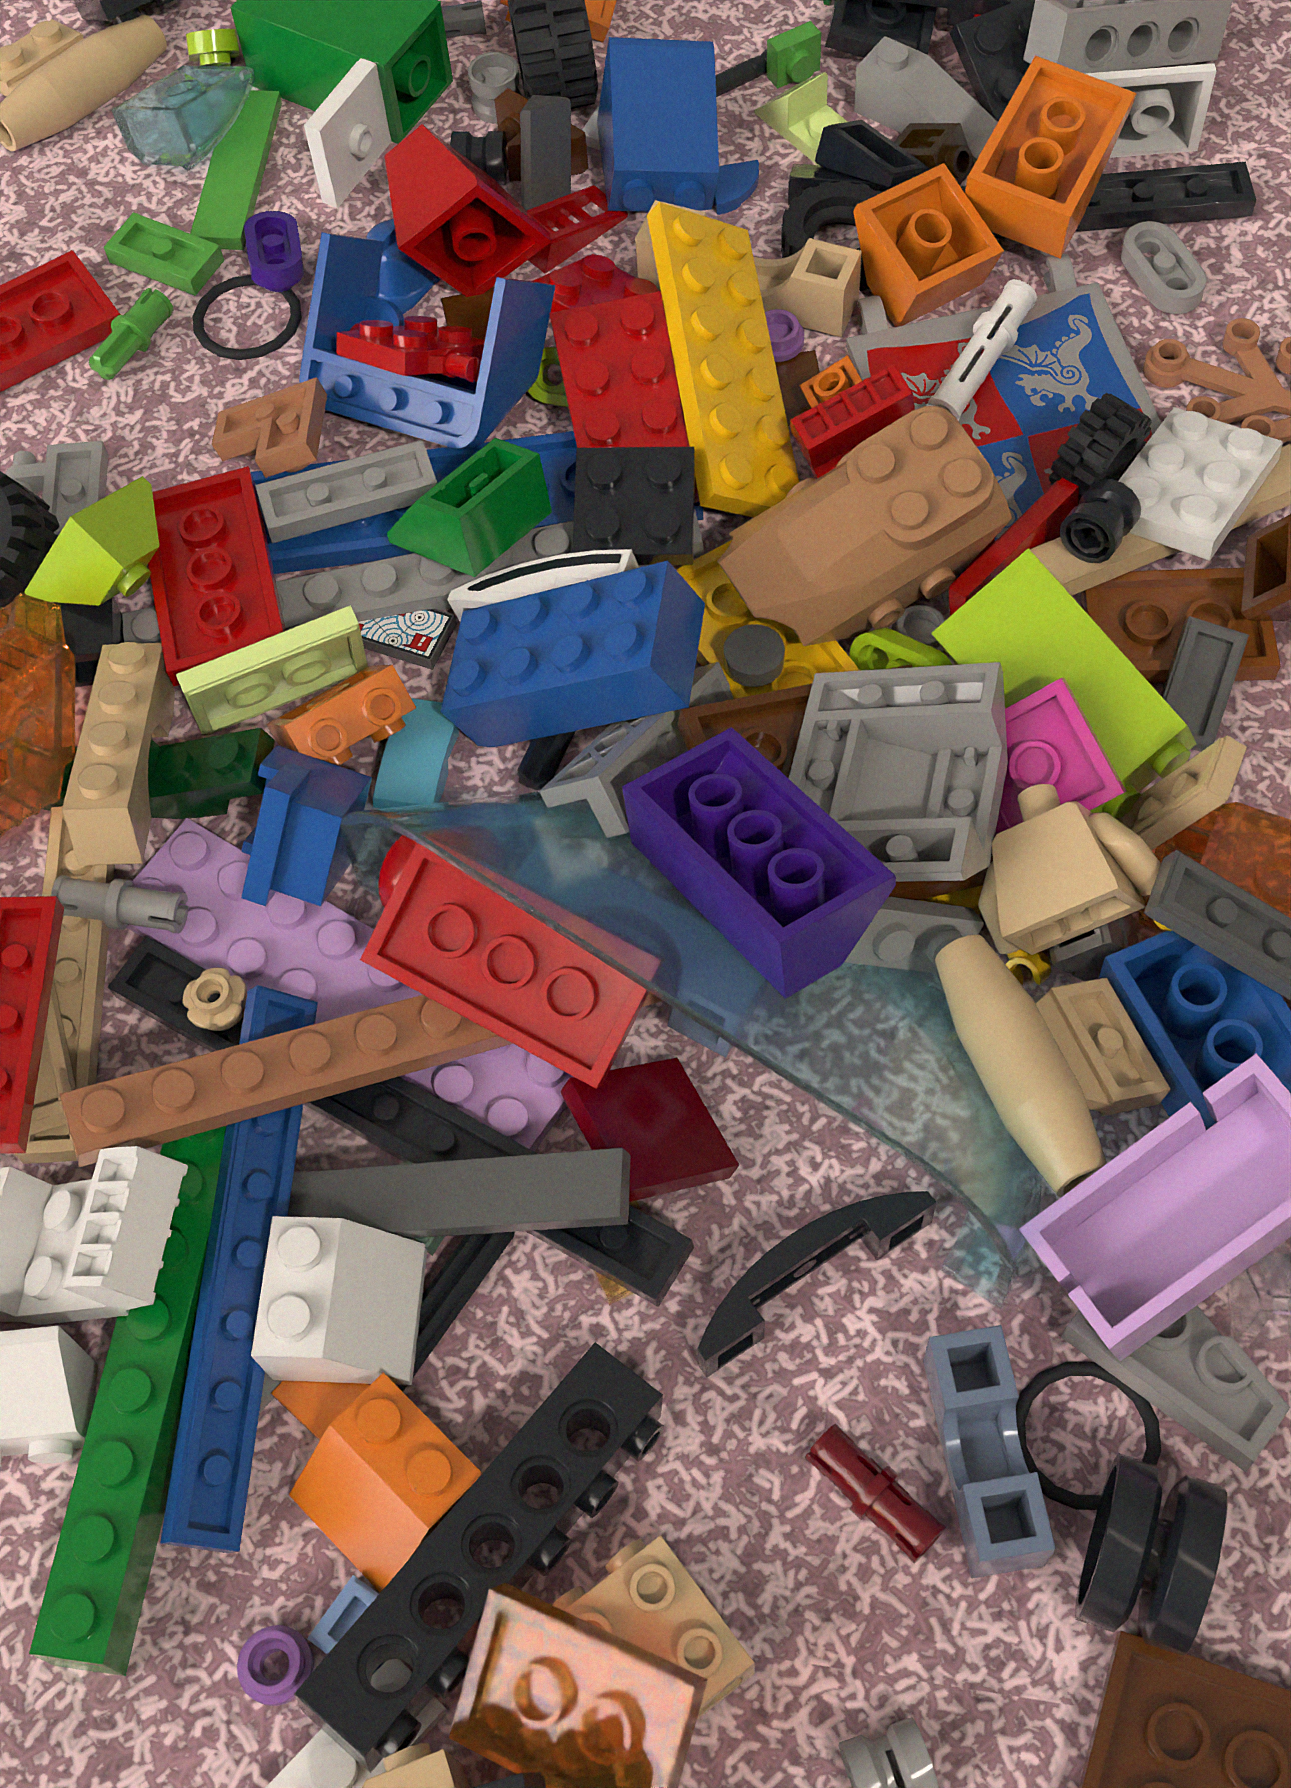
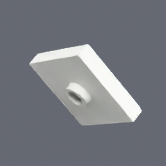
[304,58,392,208]

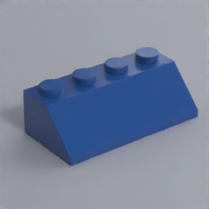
[1099,931,1291,1130]

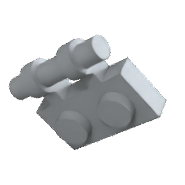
[5,441,109,535]

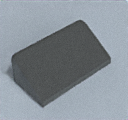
[520,95,571,210]

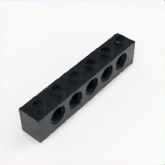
[294,1342,664,1773]

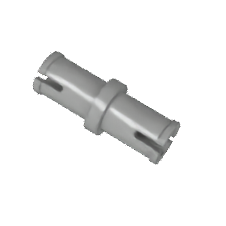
[51,875,188,933]

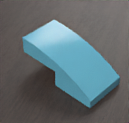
[373,698,460,816]

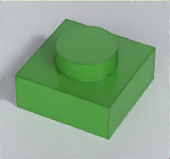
[767,21,821,89]

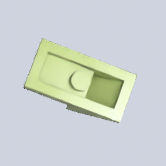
[755,72,848,165]

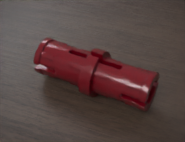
[805,1424,946,1564]

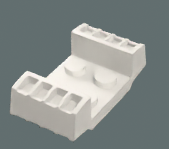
[0,1146,188,1325]

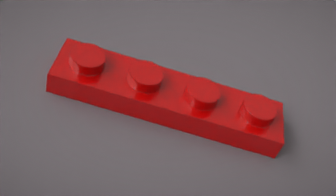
[0,896,64,1154]

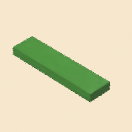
[190,89,282,250]

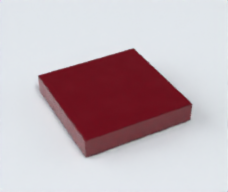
[560,1057,739,1202]

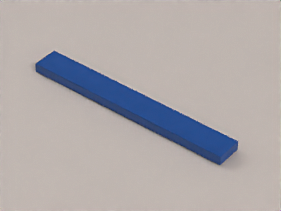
[160,985,318,1553]

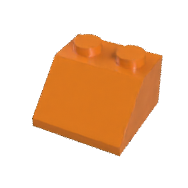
[853,163,1004,327]
[289,1372,482,1593]

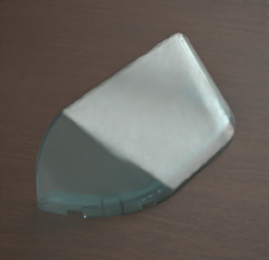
[341,792,1043,1310]

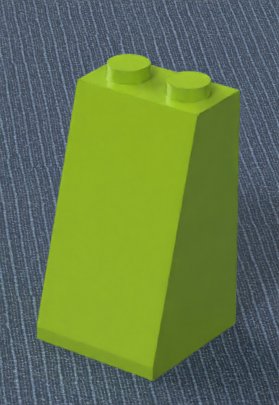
[931,548,1197,819]

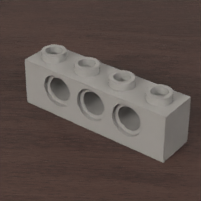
[1023,0,1233,74]

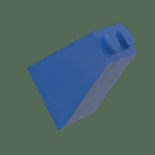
[597,37,719,212]

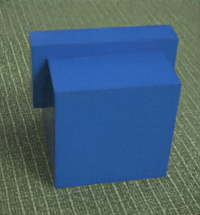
[241,745,372,906]

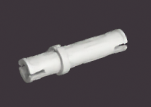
[926,279,1037,421]

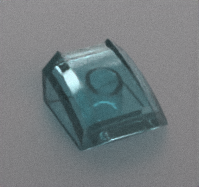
[111,65,256,172]

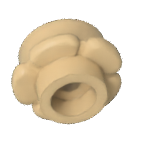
[183,968,247,1031]

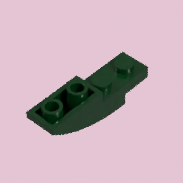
[34,728,275,819]

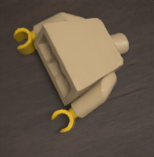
[978,784,1172,986]

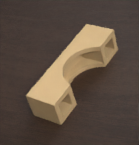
[635,200,862,337]
[62,642,175,866]

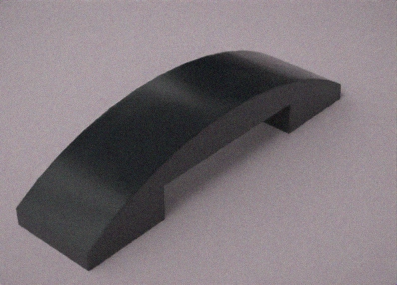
[697,1191,936,1377]

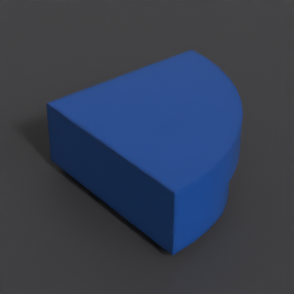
[714,160,759,215]

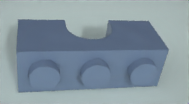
[923,1325,1056,1579]

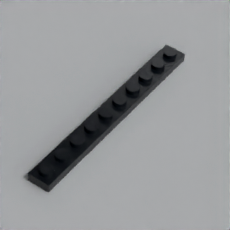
[107,936,694,1307]

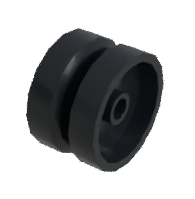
[1075,1453,1227,1656]

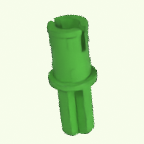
[89,288,174,380]

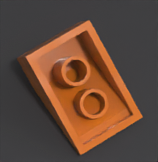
[965,55,1136,259]

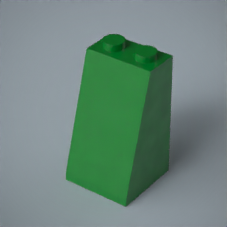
[230,0,453,144]

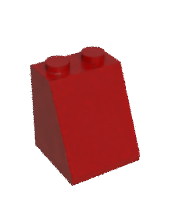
[384,124,552,297]

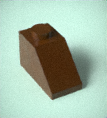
[1241,514,1291,622]

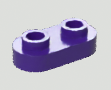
[244,211,304,292]

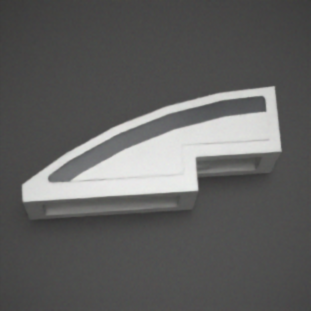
[448,549,639,622]

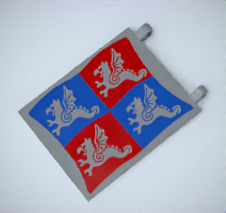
[846,254,1183,607]

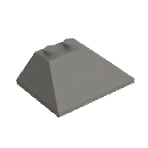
[789,662,1008,882]

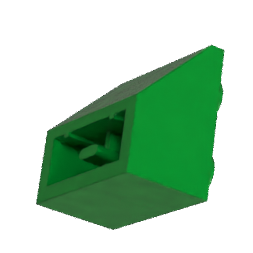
[387,438,552,577]

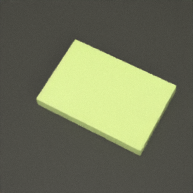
[176,605,368,736]

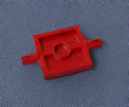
[337,316,485,382]

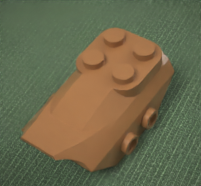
[717,406,1012,646]

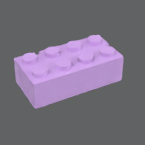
[1019,1053,1291,1361]

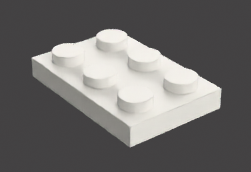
[1119,407,1283,561]

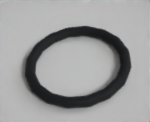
[193,275,302,360]
[1016,1362,1161,1510]

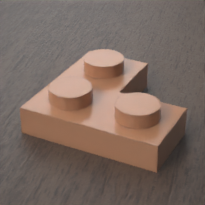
[212,377,327,478]

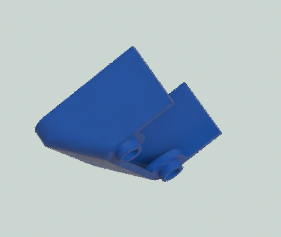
[299,232,555,449]

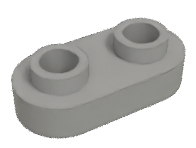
[1121,221,1207,314]

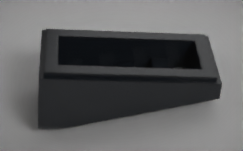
[815,120,930,187]

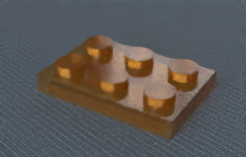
[449,1583,708,1788]

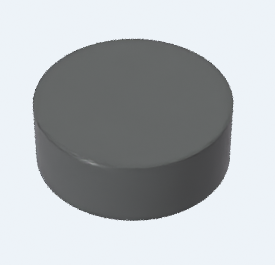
[724,624,785,687]

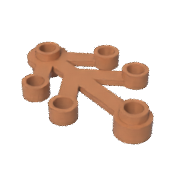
[1143,318,1291,443]

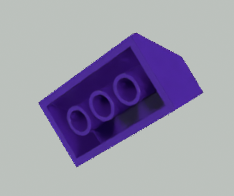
[622,727,896,999]

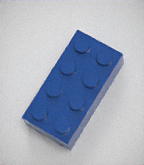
[440,561,705,748]

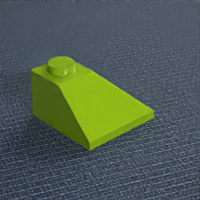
[24,476,159,606]

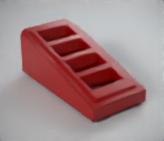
[526,185,628,274]

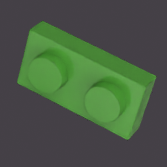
[104,212,224,296]

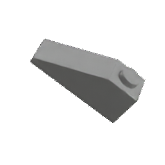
[854,36,998,164]

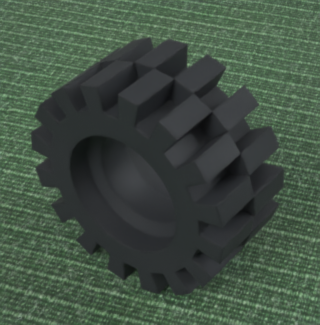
[1049,393,1152,503]

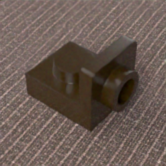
[894,123,974,185]

